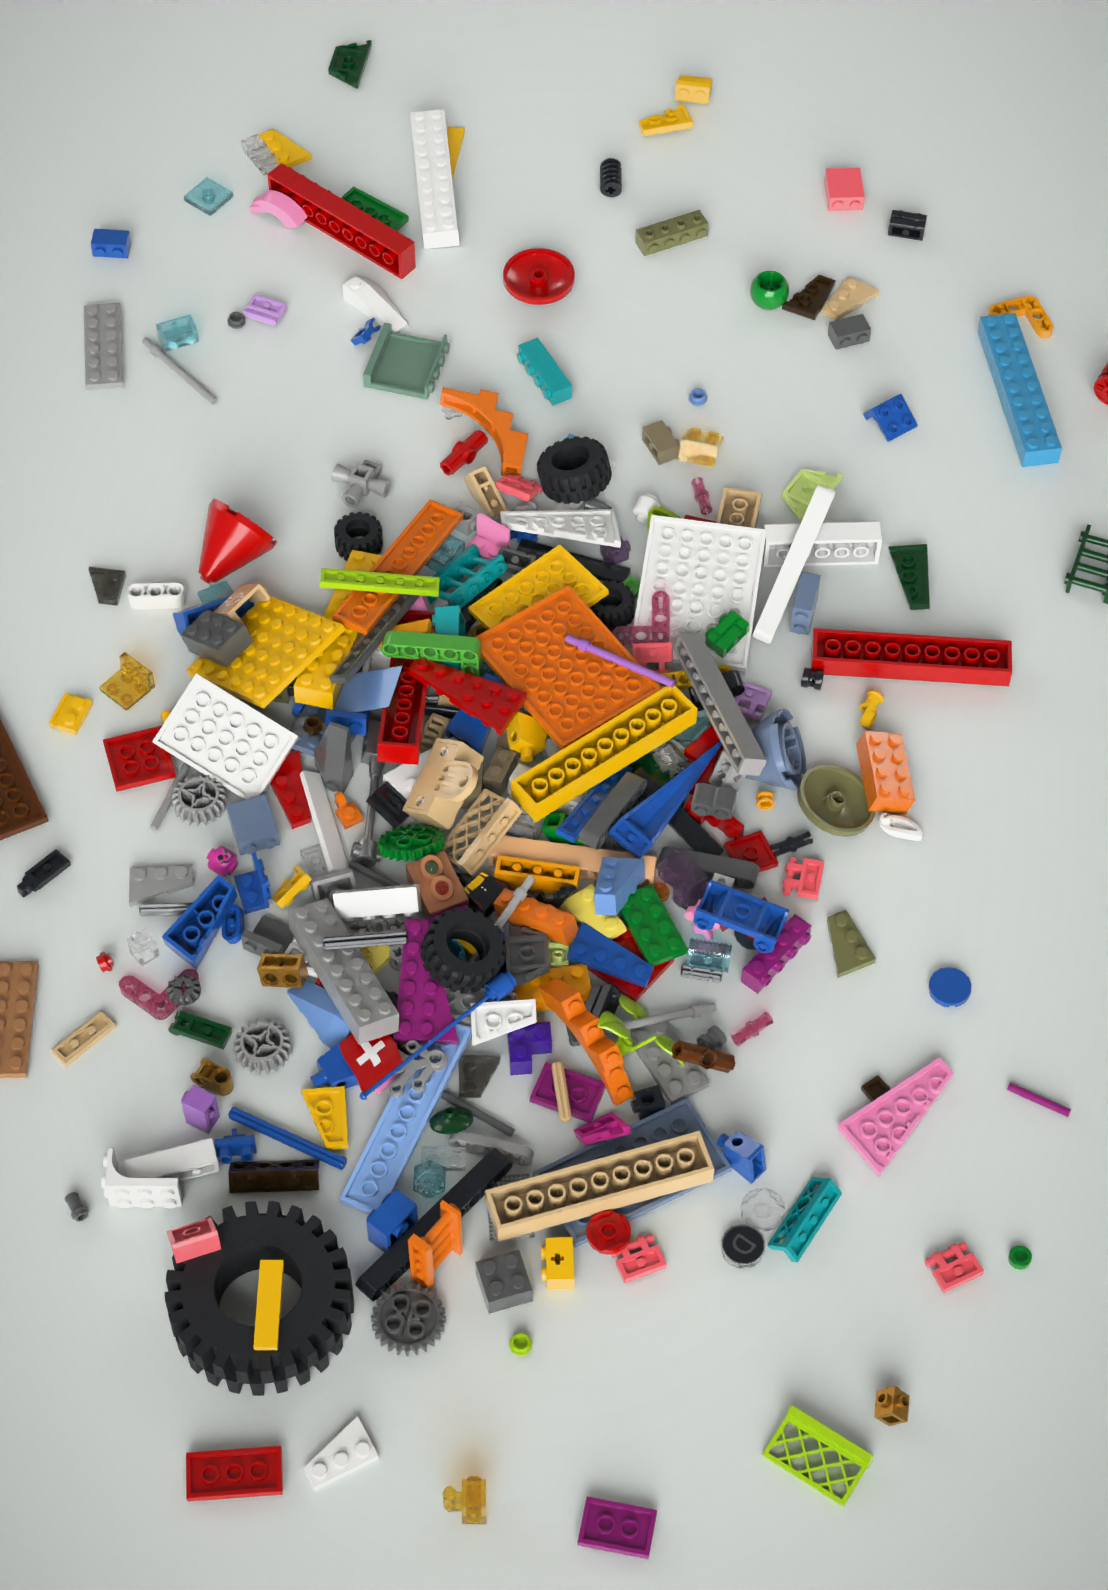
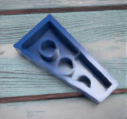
[162,875,237,970]

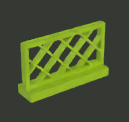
[762,1405,873,1507]

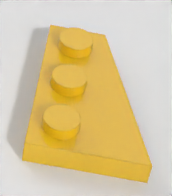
[258,129,312,167]

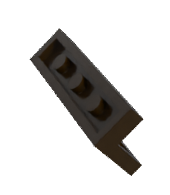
[228,1159,320,1193]

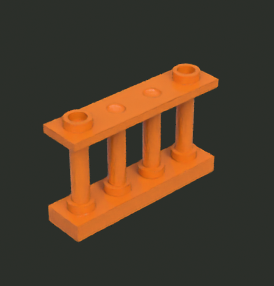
[408,1200,463,1292]

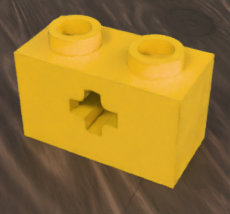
[541,1237,574,1289]

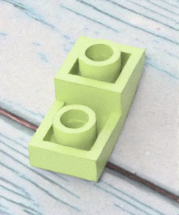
[548,939,569,968]

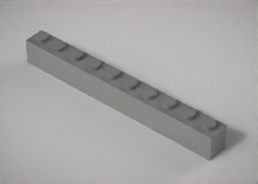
[673,631,767,776]

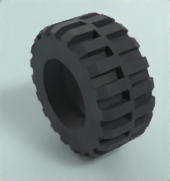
[537,436,612,504]
[420,908,507,994]

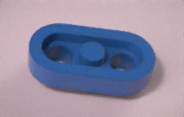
[222,904,244,944]

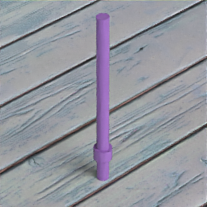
[565,634,675,688]

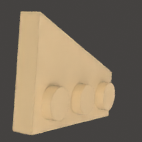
[821,276,879,320]

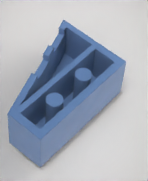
[594,857,645,916]

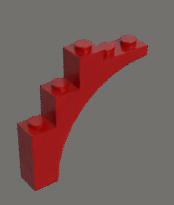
[684,723,744,839]

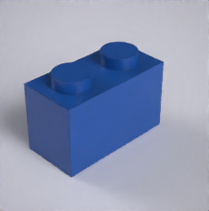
[91,229,131,259]

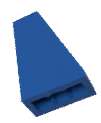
[445,673,503,755]

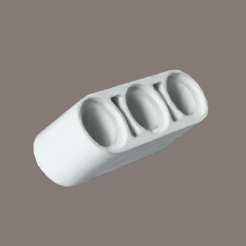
[127,582,186,609]

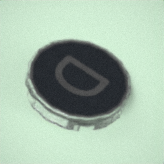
[721,1224,766,1268]

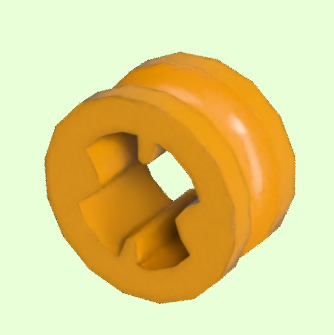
[756,791,775,810]

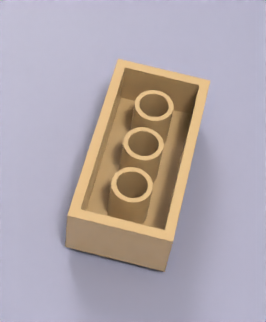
[716,487,762,528]

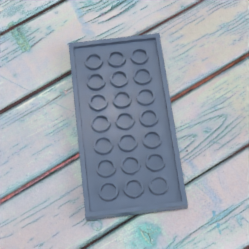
[533,1098,732,1248]

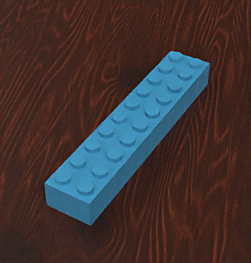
[977,313,1062,467]

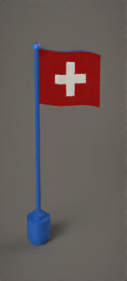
[339,971,517,1100]

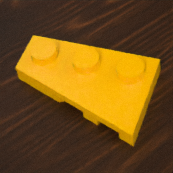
[639,104,693,136]
[301,1086,348,1150]

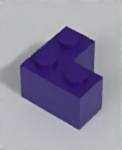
[507,1022,552,1076]

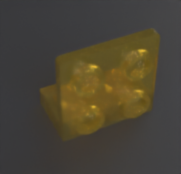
[678,428,724,467]
[99,652,155,710]

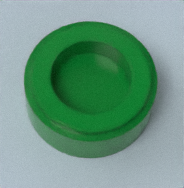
[1008,1245,1032,1270]

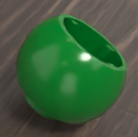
[750,271,789,310]

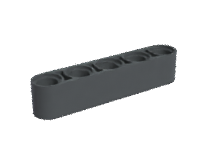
[578,771,647,850]
[656,846,760,889]

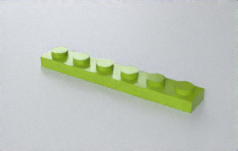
[320,568,440,597]

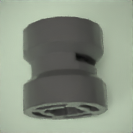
[696,1025,727,1050]

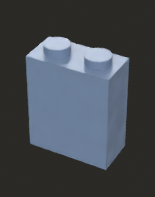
[790,572,821,635]
[226,795,280,856]

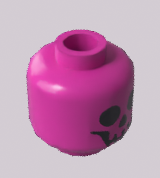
[206,846,239,877]

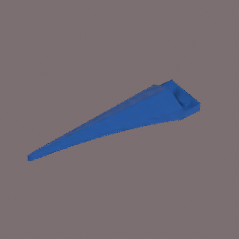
[608,741,722,859]

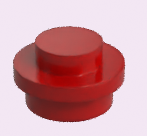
[96,951,114,972]

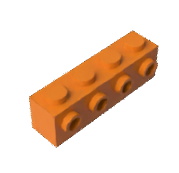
[493,888,579,946]

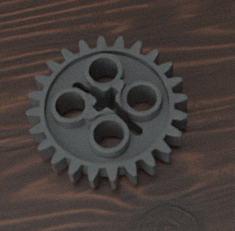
[371,1282,446,1356]

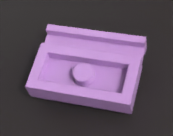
[243,294,287,326]

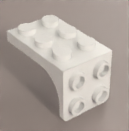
[101,1147,183,1208]

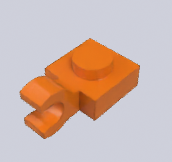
[334,791,363,830]

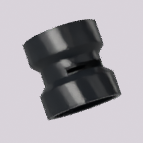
[801,667,824,690]

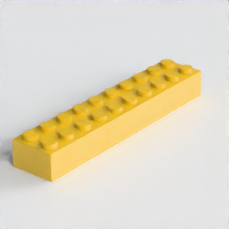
[294,550,382,710]
[511,685,698,822]

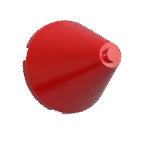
[198,498,278,584]

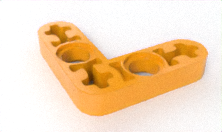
[988,296,1054,338]

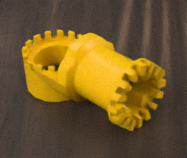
[859,689,884,729]

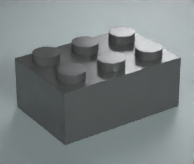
[180,609,254,667]

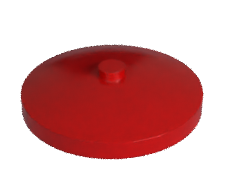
[503,248,575,305]

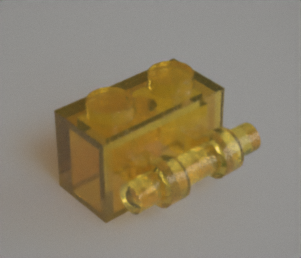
[443,1476,487,1524]

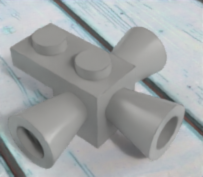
[332,460,391,508]

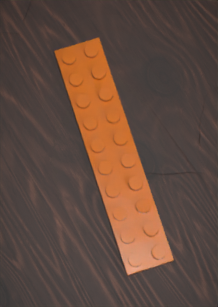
[332,499,463,635]

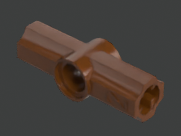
[672,1040,735,1073]

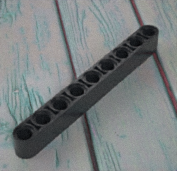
[355,1148,513,1301]

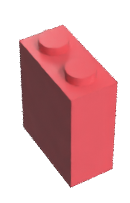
[824,168,865,211]

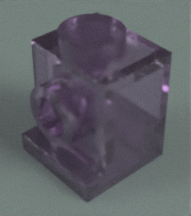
[600,536,631,564]

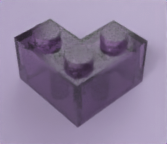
[658,849,707,910]

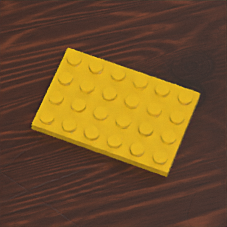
[468,544,609,630]

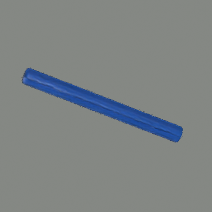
[228,1107,347,1170]

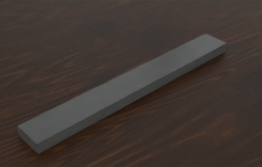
[329,594,419,684]

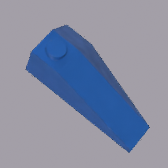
[172,596,254,635]

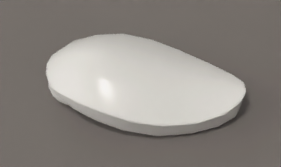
[878,813,923,841]

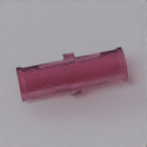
[691,477,713,515]
[731,1012,773,1047]

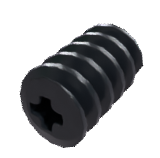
[600,158,622,197]

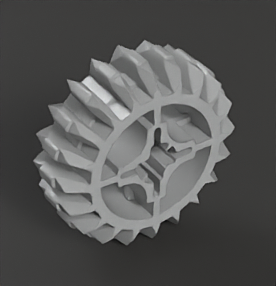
[171,774,227,826]
[233,1018,292,1075]

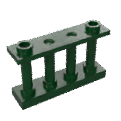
[1064,524,1108,604]

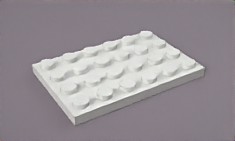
[152,674,299,800]

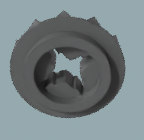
[166,974,201,1006]

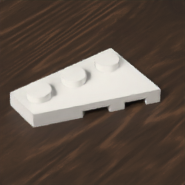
[470,999,537,1046]

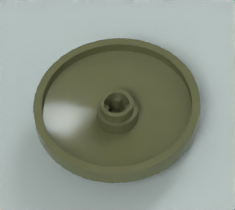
[797,764,876,837]

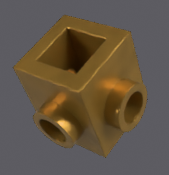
[874,1386,910,1426]

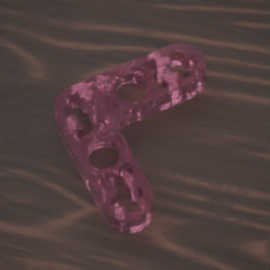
[612,591,670,646]
[119,969,200,1020]

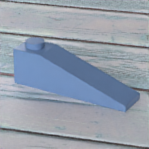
[287,980,352,1049]

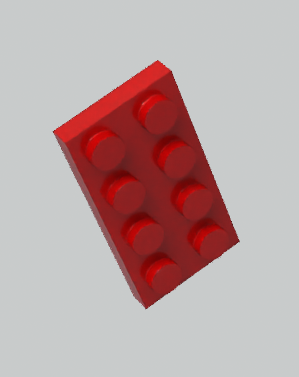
[186,1446,283,1502]

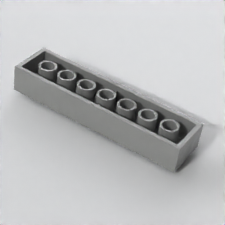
[288,898,399,1045]

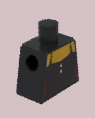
[459,871,510,918]

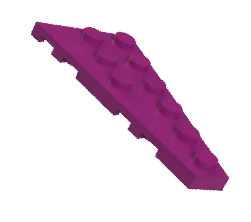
[394,919,459,1045]

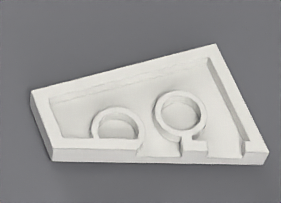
[304,1416,379,1491]

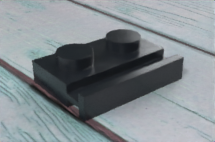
[366,781,410,828]

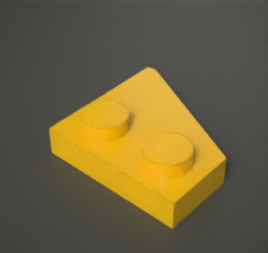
[272,865,312,909]

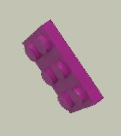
[530,1062,606,1123]
[577,1497,657,1559]

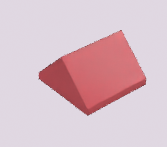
[167,1217,221,1264]

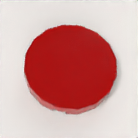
[586,1210,631,1255]

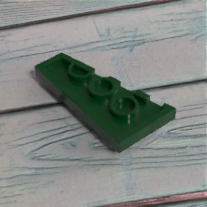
[889,544,930,610]

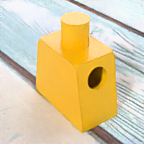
[506,711,547,763]

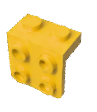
[675,75,712,104]

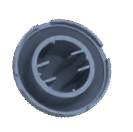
[718,709,807,790]

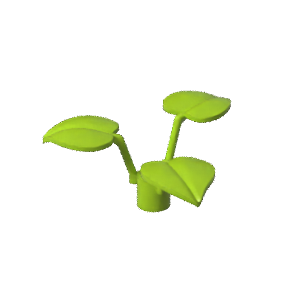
[598,995,685,1066]

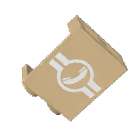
[214,583,271,624]

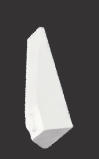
[343,275,408,333]

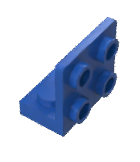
[863,394,918,442]
[234,852,272,914]

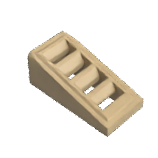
[420,713,450,753]

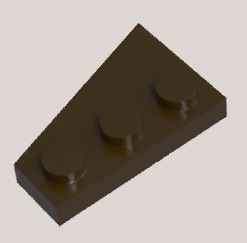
[782,275,836,320]

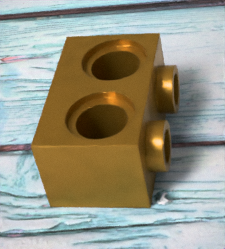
[257,953,308,988]

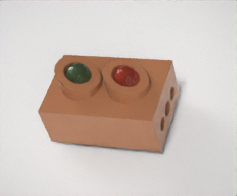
[406,851,469,917]

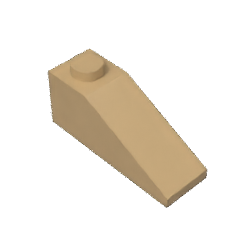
[464,466,508,518]

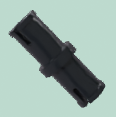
[770,831,813,857]

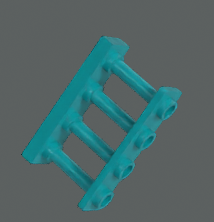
[427,544,508,609]

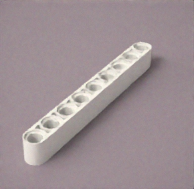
[752,484,836,645]

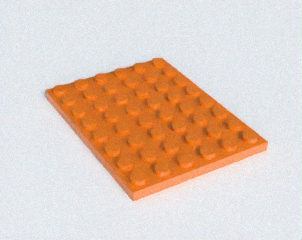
[475,585,661,750]

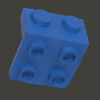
[326,704,371,736]

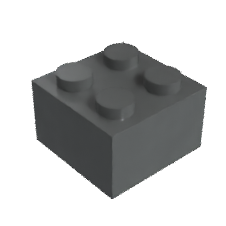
[475,1250,533,1314]

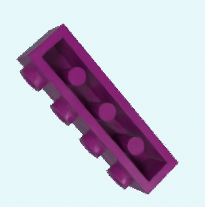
[741,914,812,994]

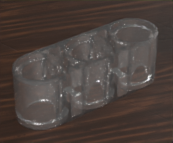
[241,134,280,175]

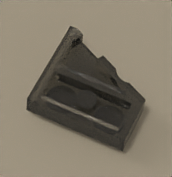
[88,567,126,606]
[458,1055,501,1098]

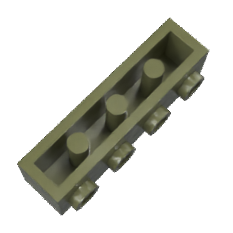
[635,210,709,256]

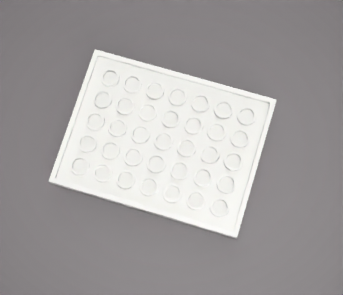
[629,515,767,672]

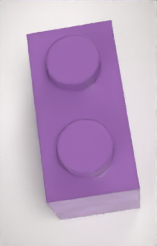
[181,1085,220,1134]

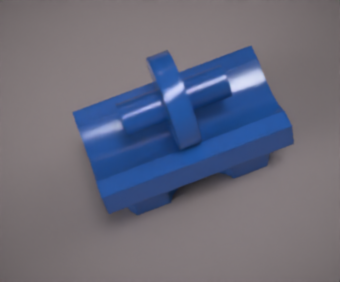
[214,1129,257,1164]

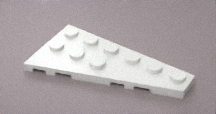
[500,509,621,548]

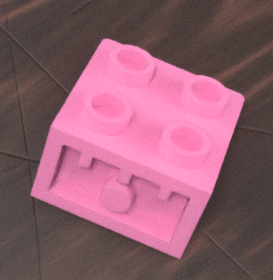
[466,513,510,560]

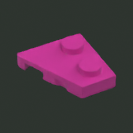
[573,1112,631,1145]

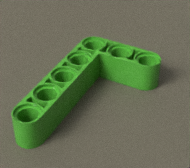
[381,631,483,678]

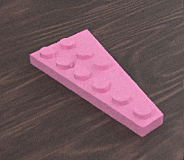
[837,1057,954,1176]

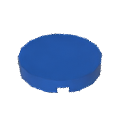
[929,967,972,1007]

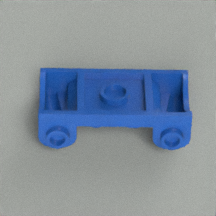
[693,880,789,953]

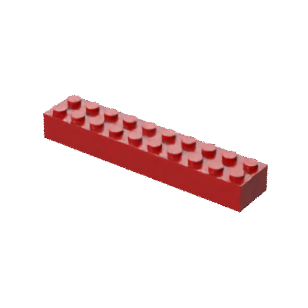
[267,163,416,279]
[377,611,435,765]
[811,628,1012,686]

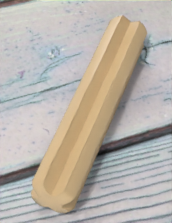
[552,1061,572,1122]

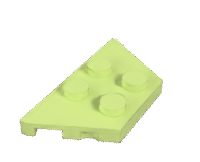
[781,469,843,522]

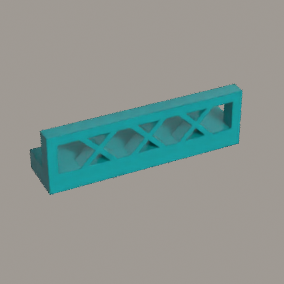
[767,1177,842,1262]

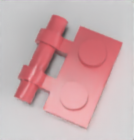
[496,473,543,501]
[632,642,673,674]
[782,857,825,900]
[611,1234,667,1283]
[924,1242,984,1293]

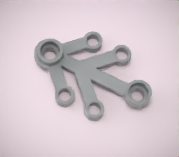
[390,1040,448,1097]

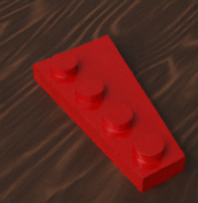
[270,750,311,829]

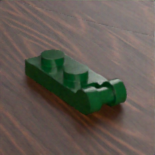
[168,1011,233,1050]

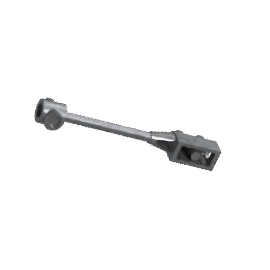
[350,719,386,867]

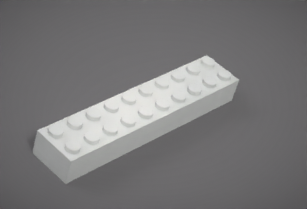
[410,109,459,249]

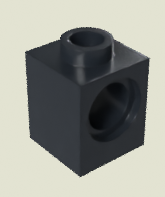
[631,1085,666,1120]

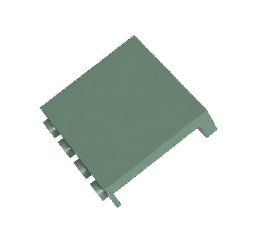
[363,323,450,400]

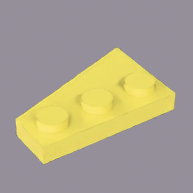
[559,884,627,940]

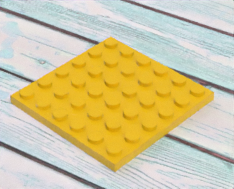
[186,595,345,709]

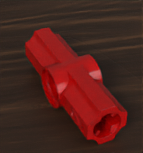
[440,430,488,476]

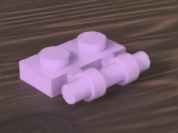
[734,682,772,721]

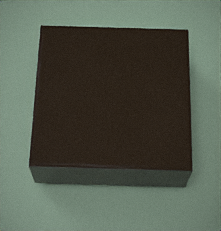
[861,1075,891,1102]

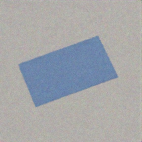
[334,666,402,712]

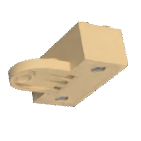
[402,738,484,830]

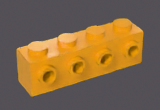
[494,855,580,897]

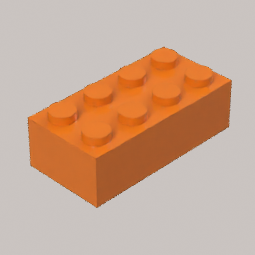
[856,730,915,814]

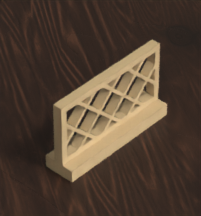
[438,789,522,877]

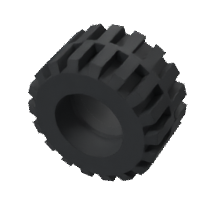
[334,512,383,561]
[590,580,635,633]

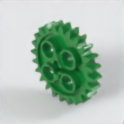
[377,824,445,862]

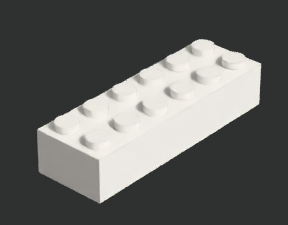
[763,521,882,567]

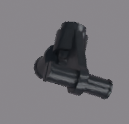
[526,885,577,909]

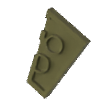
[827,910,876,978]

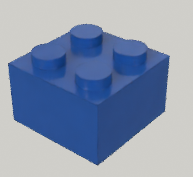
[366,1189,418,1253]

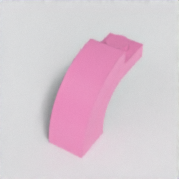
[249,190,307,228]

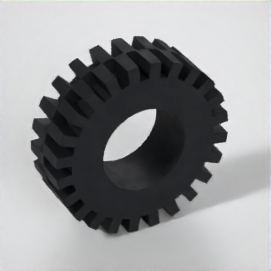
[165,1201,354,1396]

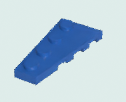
[567,922,654,988]

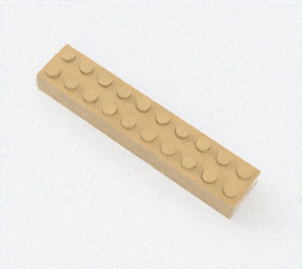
[485,1131,714,1242]

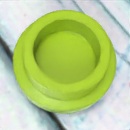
[509,1333,532,1356]

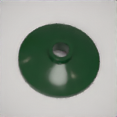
[429,1107,473,1134]

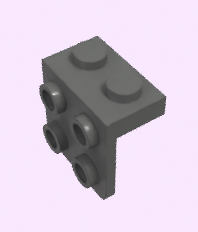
[241,916,294,956]

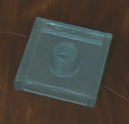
[184,177,234,216]

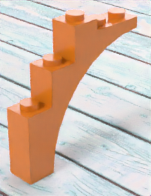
[440,387,528,476]
[539,978,634,1106]

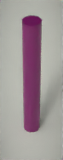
[1007,1082,1071,1117]

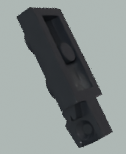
[17,849,71,898]

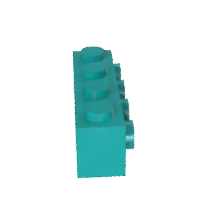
[517,338,572,406]

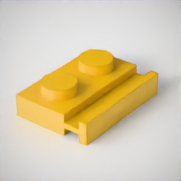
[49,692,93,735]

